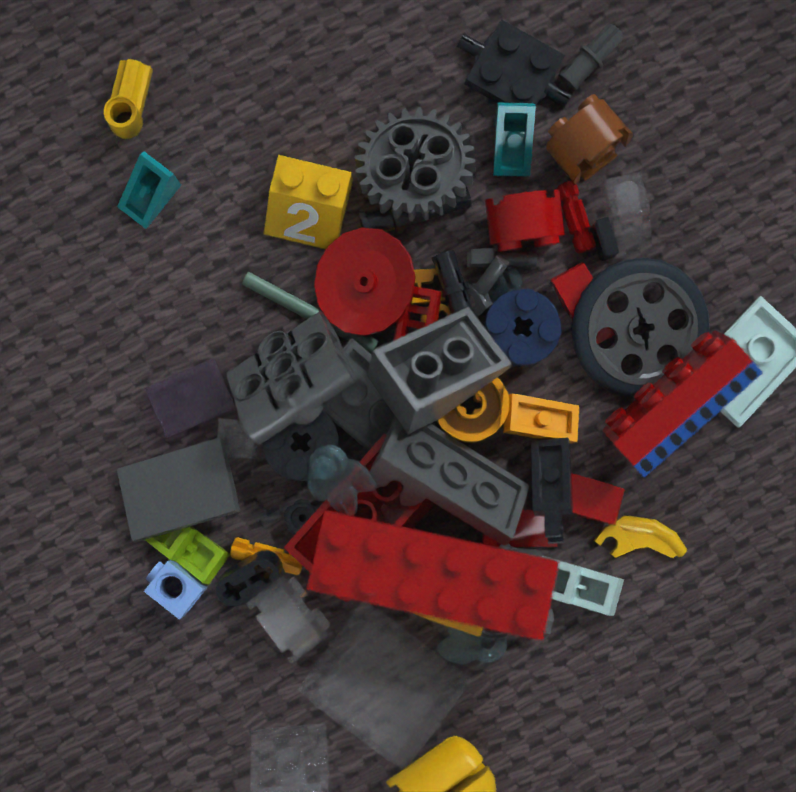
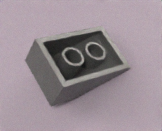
[367,307,512,434]

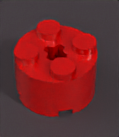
[485,190,565,252]

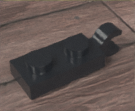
[531,437,573,544]

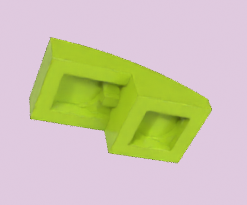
[145,526,230,585]

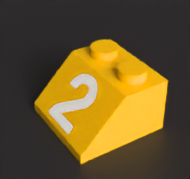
[264,155,353,249]

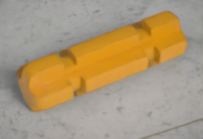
[230,537,302,575]

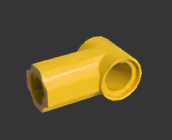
[103,59,153,139]

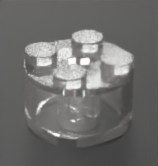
[246,575,331,664]

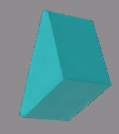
[117,151,181,229]

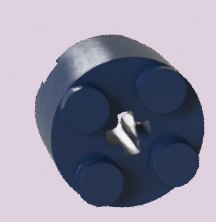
[483,289,561,368]

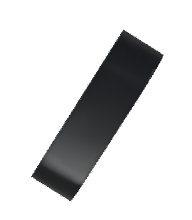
[216,550,283,607]

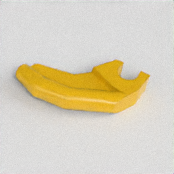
[593,515,687,558]

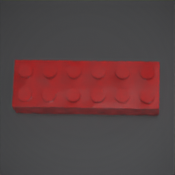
[307,510,559,641]

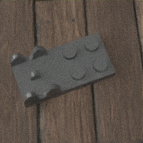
[369,416,530,546]

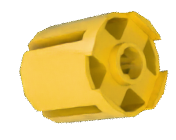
[386,736,496,792]

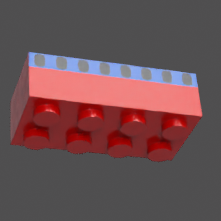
[602,330,763,477]

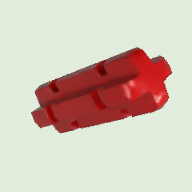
[557,181,596,253]

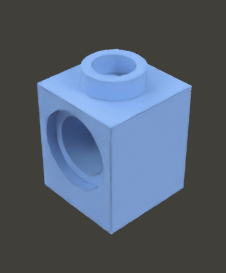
[144,560,208,620]

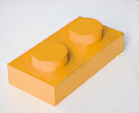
[503,393,579,444]

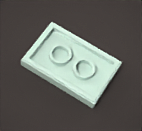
[720,296,796,427]

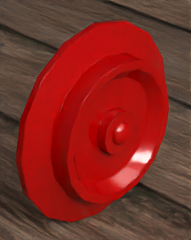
[314,227,416,336]

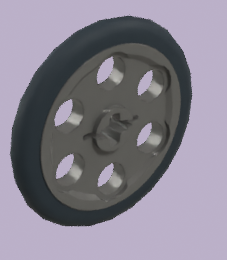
[572,258,710,398]

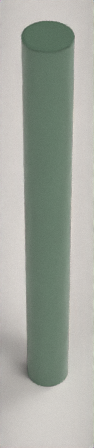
[242,272,379,354]

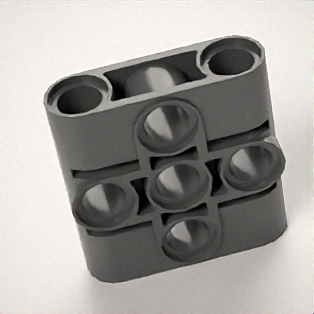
[226,311,357,445]

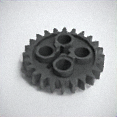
[355,107,476,221]

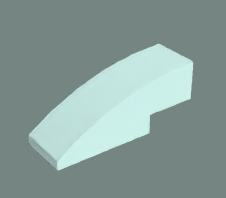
[512,547,624,616]

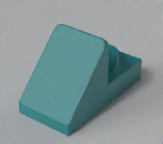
[493,103,536,176]

